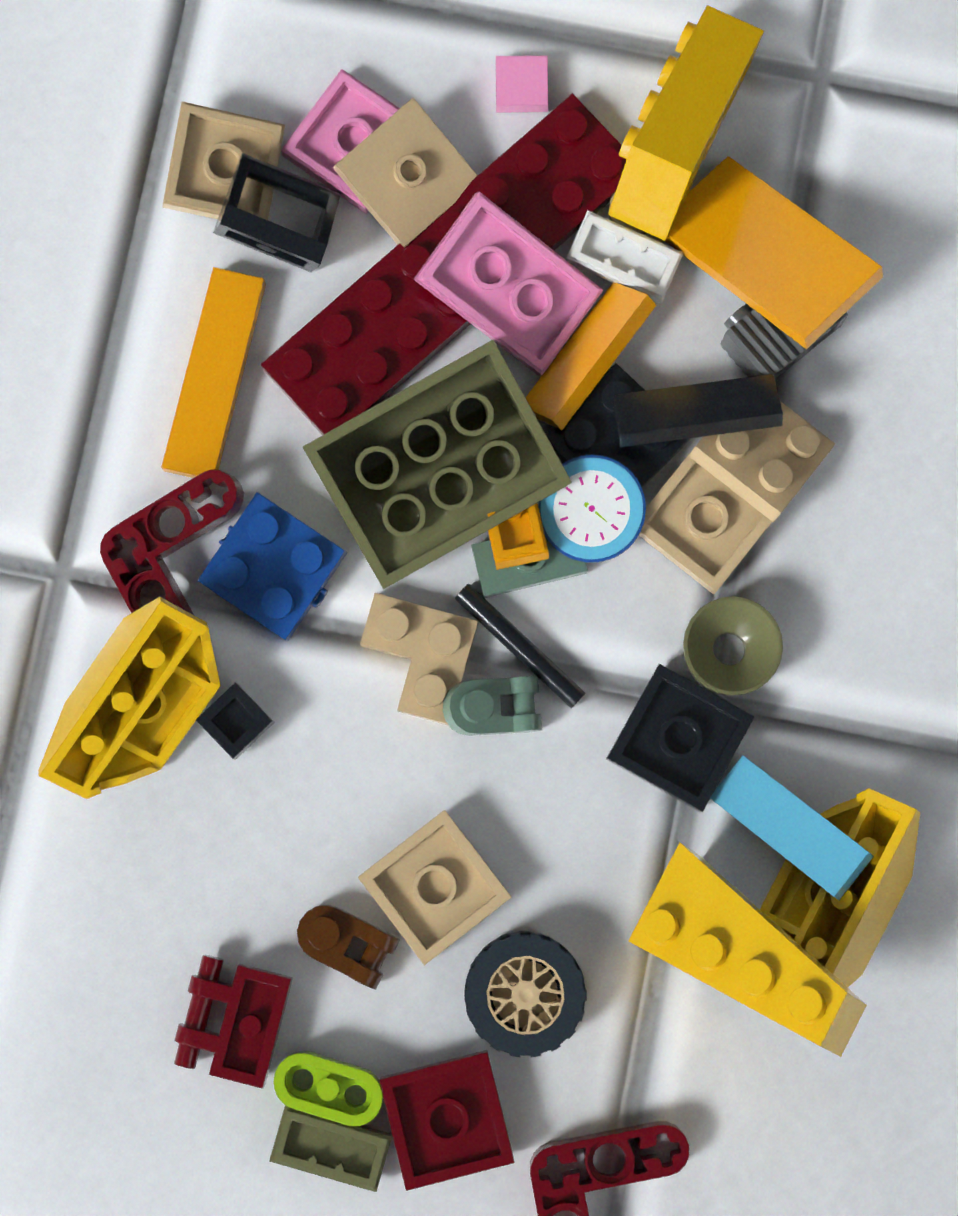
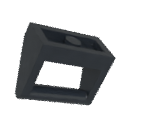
[213,153,341,272]

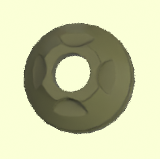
[683,596,783,696]

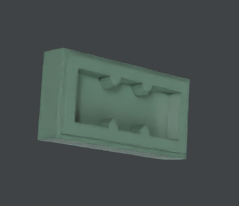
[471,534,588,598]

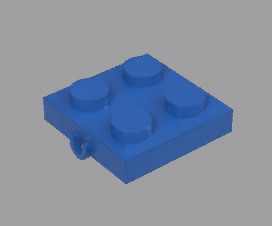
[197,492,348,641]

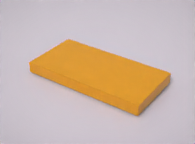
[665,156,883,349]

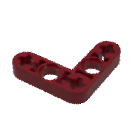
[100,470,244,616]
[530,1121,689,1216]

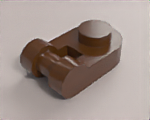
[297,905,400,990]

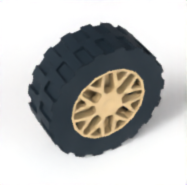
[464,931,587,1058]

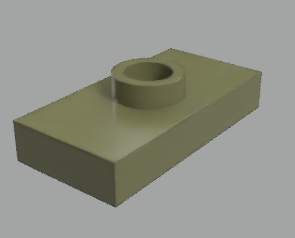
[269,1105,392,1192]

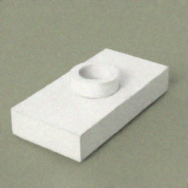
[566,210,683,304]

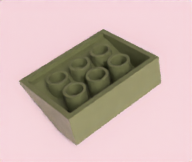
[303,340,572,589]

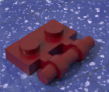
[174,955,293,1089]

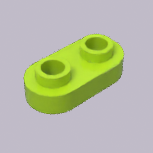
[274,1051,383,1126]

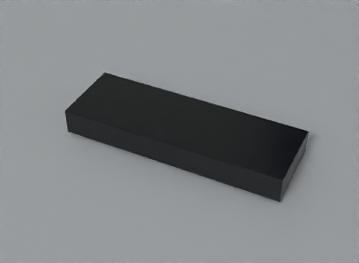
[613,374,783,447]

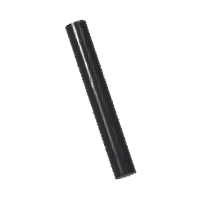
[455,584,586,709]

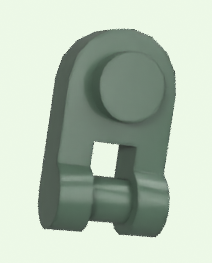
[442,676,542,736]

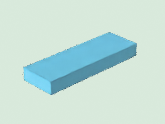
[710,755,874,900]

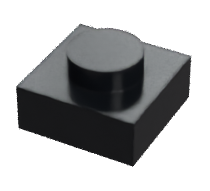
[196,682,275,760]

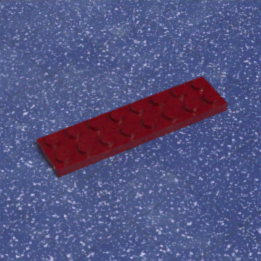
[260,93,627,435]

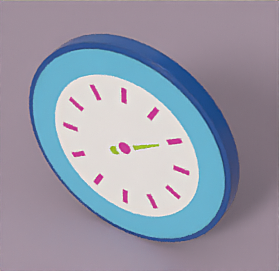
[538,455,646,563]

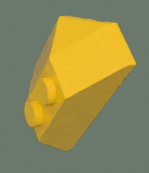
[38,597,221,799]
[760,788,920,987]

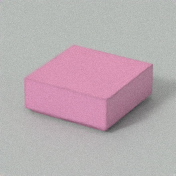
[496,55,548,113]

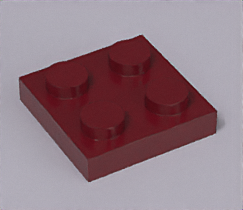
[379,1050,515,1191]

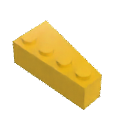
[608,5,764,241]
[628,842,867,1057]

